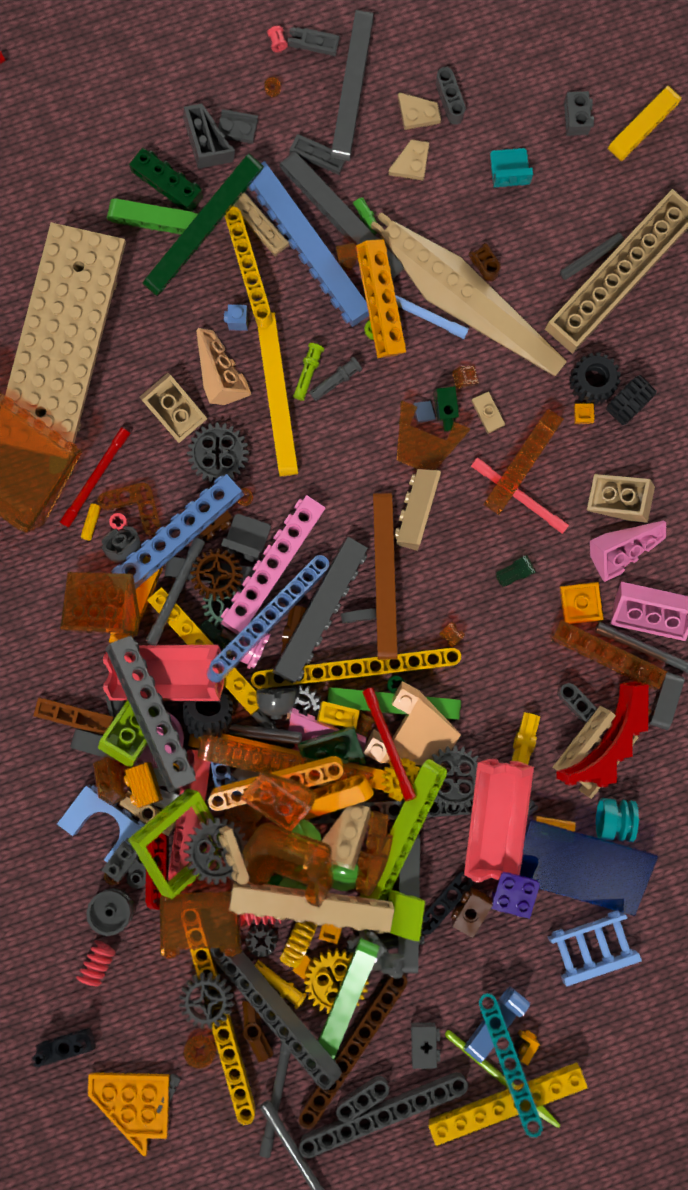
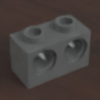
[564,91,594,136]

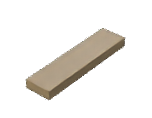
[232,192,289,256]

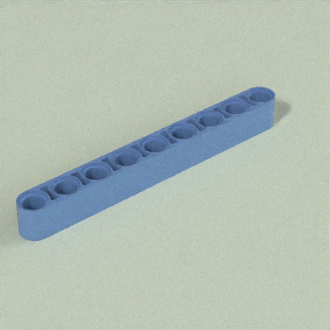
[207,555,329,682]

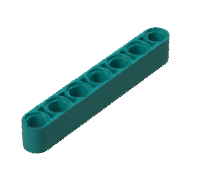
[479,993,543,1138]

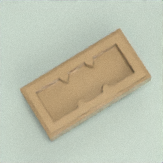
[471,391,505,434]

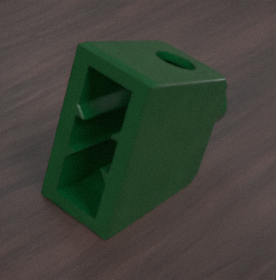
[433,386,459,432]

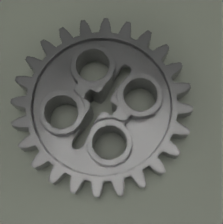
[187,422,249,484]
[432,746,478,811]
[183,817,249,884]

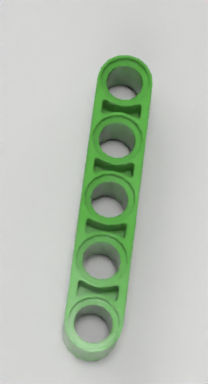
[107,199,198,234]

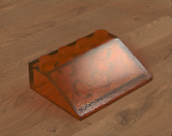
[60,572,140,636]

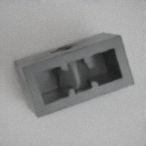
[411,1022,440,1069]

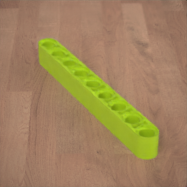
[359,759,447,901]

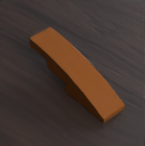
[33,697,114,735]

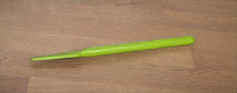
[445,1030,560,1128]

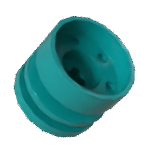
[596,798,639,842]

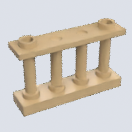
[553,706,639,799]

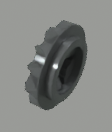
[246,924,277,957]

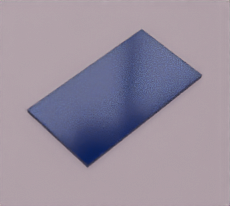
[520,820,658,916]

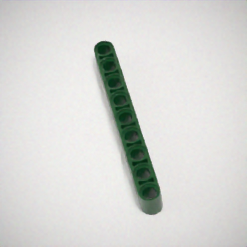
[142,153,264,296]

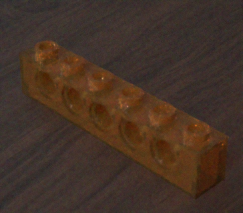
[483,409,563,515]
[549,620,667,690]

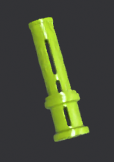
[293,343,325,401]

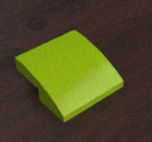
[388,890,425,941]

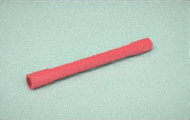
[471,457,569,534]

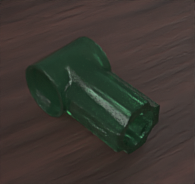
[495,555,536,588]

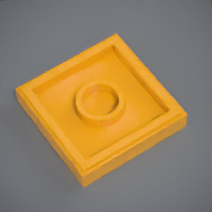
[559,582,603,625]

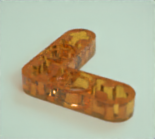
[97,483,162,537]

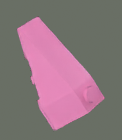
[590,521,666,582]

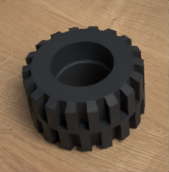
[569,353,621,405]
[606,375,657,426]
[183,691,233,740]

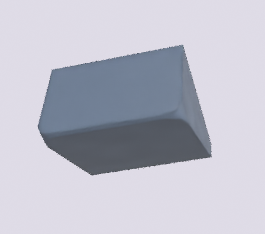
[412,401,436,424]

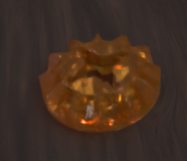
[184,1035,216,1069]

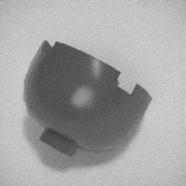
[101,526,141,564]
[256,687,296,719]

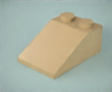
[140,373,207,443]
[587,474,655,523]

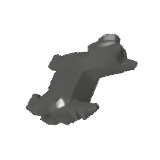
[347,929,405,978]

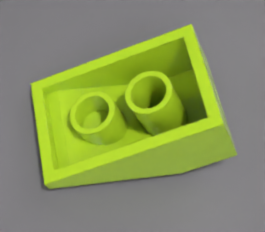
[98,700,157,768]

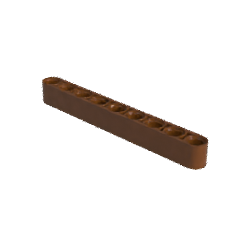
[299,973,407,1129]

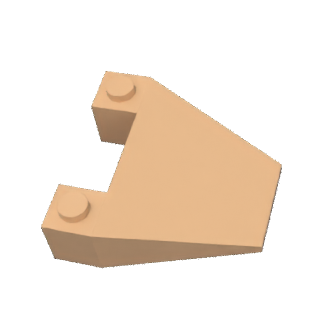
[363,681,461,766]

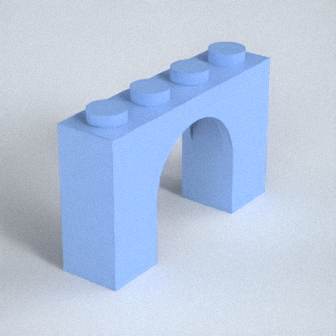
[57,784,146,862]

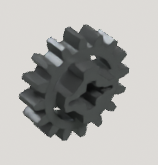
[285,684,321,721]

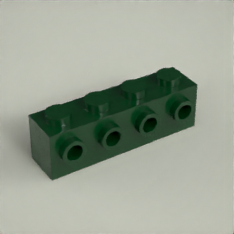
[129,147,203,212]

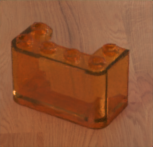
[243,823,334,908]

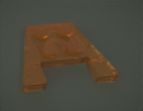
[397,401,471,470]

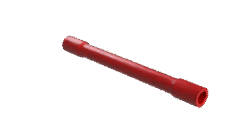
[59,427,131,528]
[362,688,417,802]

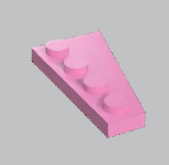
[288,708,366,751]

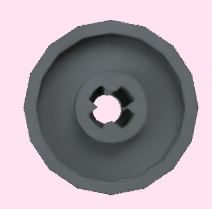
[86,888,135,936]

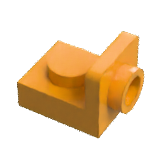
[518,1030,540,1066]

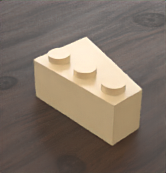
[313,804,372,870]

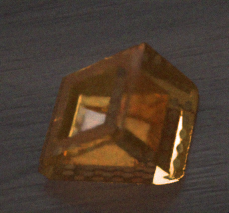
[452,365,479,388]

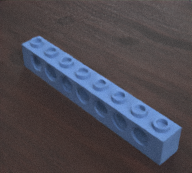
[109,474,244,596]

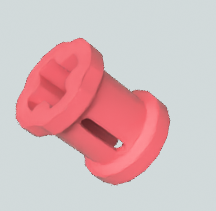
[267,26,288,52]

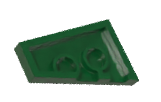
[298,726,366,764]

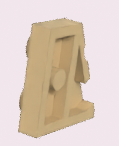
[398,93,441,130]
[389,140,429,180]

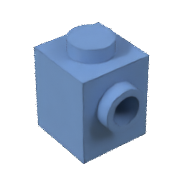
[224,304,249,331]

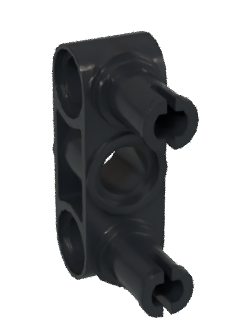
[32,1028,96,1067]

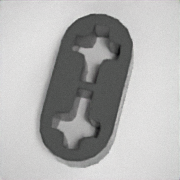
[341,608,377,624]

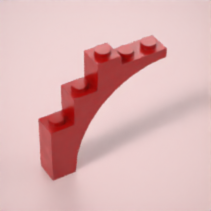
[556,682,649,787]

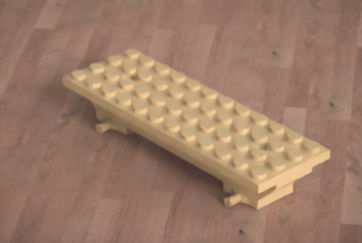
[0,223,126,459]

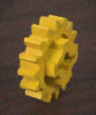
[381,758,420,801]

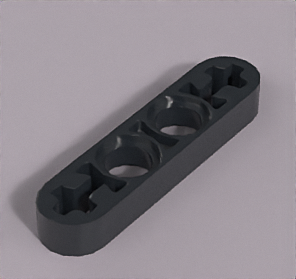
[421,871,474,935]

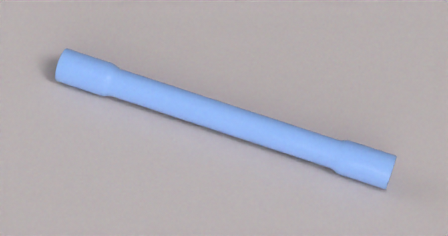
[395,295,469,339]

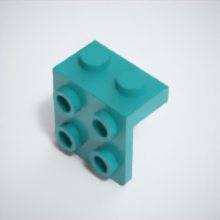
[490,148,533,188]

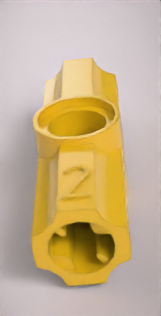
[511,712,540,765]

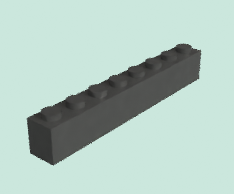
[272,537,368,683]

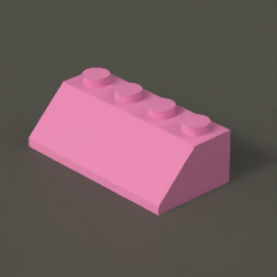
[610,582,688,641]

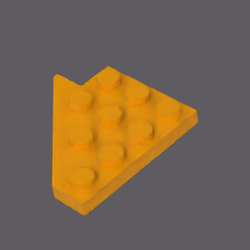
[88,1073,170,1156]

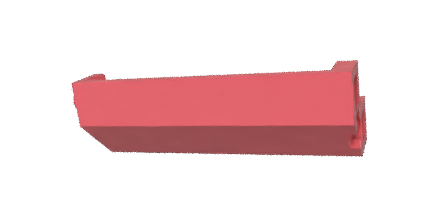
[103,645,224,701]
[464,759,534,882]

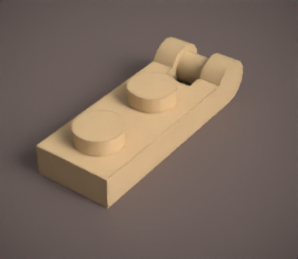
[219,826,249,885]

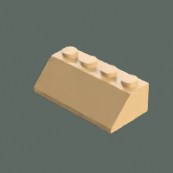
[394,469,441,551]

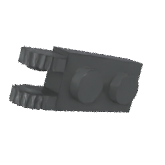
[287,27,340,56]

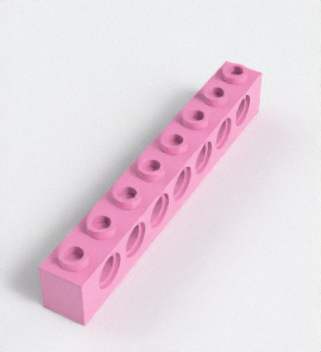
[221,495,325,635]

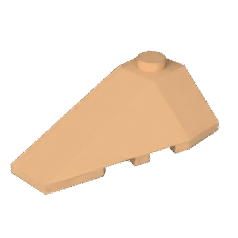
[196,328,251,405]

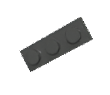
[289,134,346,175]

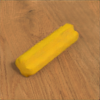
[81,503,101,541]

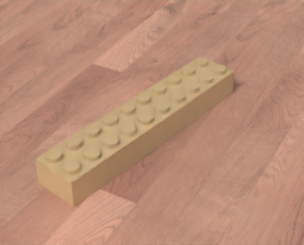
[545,189,688,354]

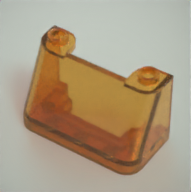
[160,892,242,959]

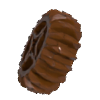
[190,549,243,601]

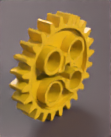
[304,948,369,1014]

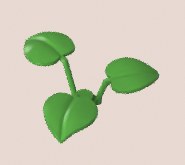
[278,817,365,891]

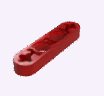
[145,833,167,910]

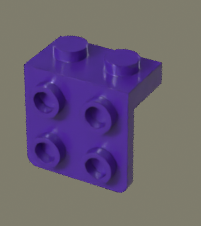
[491,872,540,919]

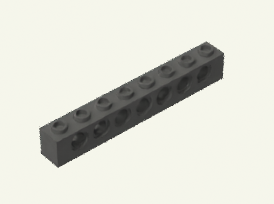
[105,635,196,793]

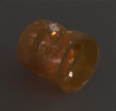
[439,621,466,648]

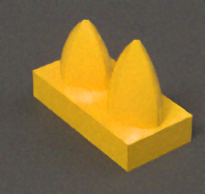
[317,701,360,730]

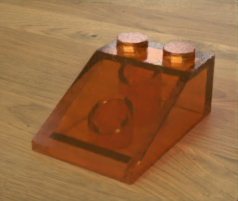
[240,771,317,833]

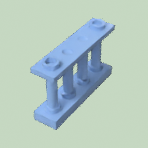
[548,911,642,986]

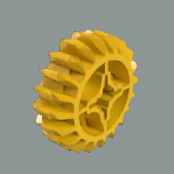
[280,921,317,968]

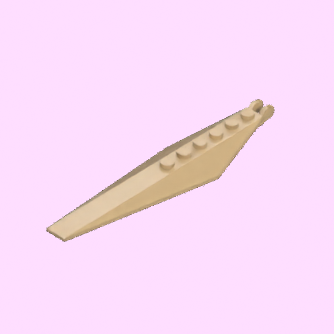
[371,213,567,376]

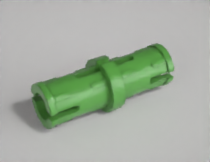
[353,197,378,235]

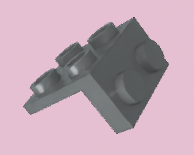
[221,514,271,562]

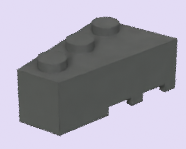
[183,103,235,169]

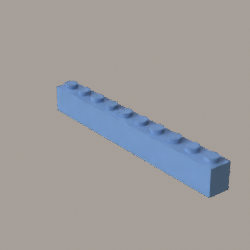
[249,161,369,327]

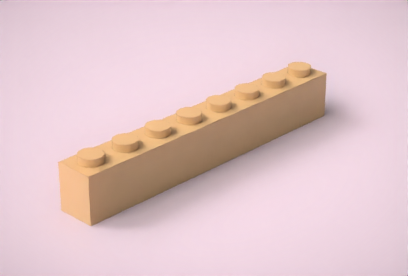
[230,881,394,933]

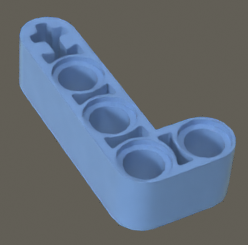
[464,986,530,1063]

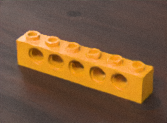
[355,239,406,358]

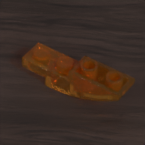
[356,811,393,896]

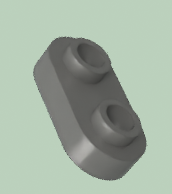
[127,857,146,889]

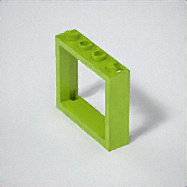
[128,788,221,899]

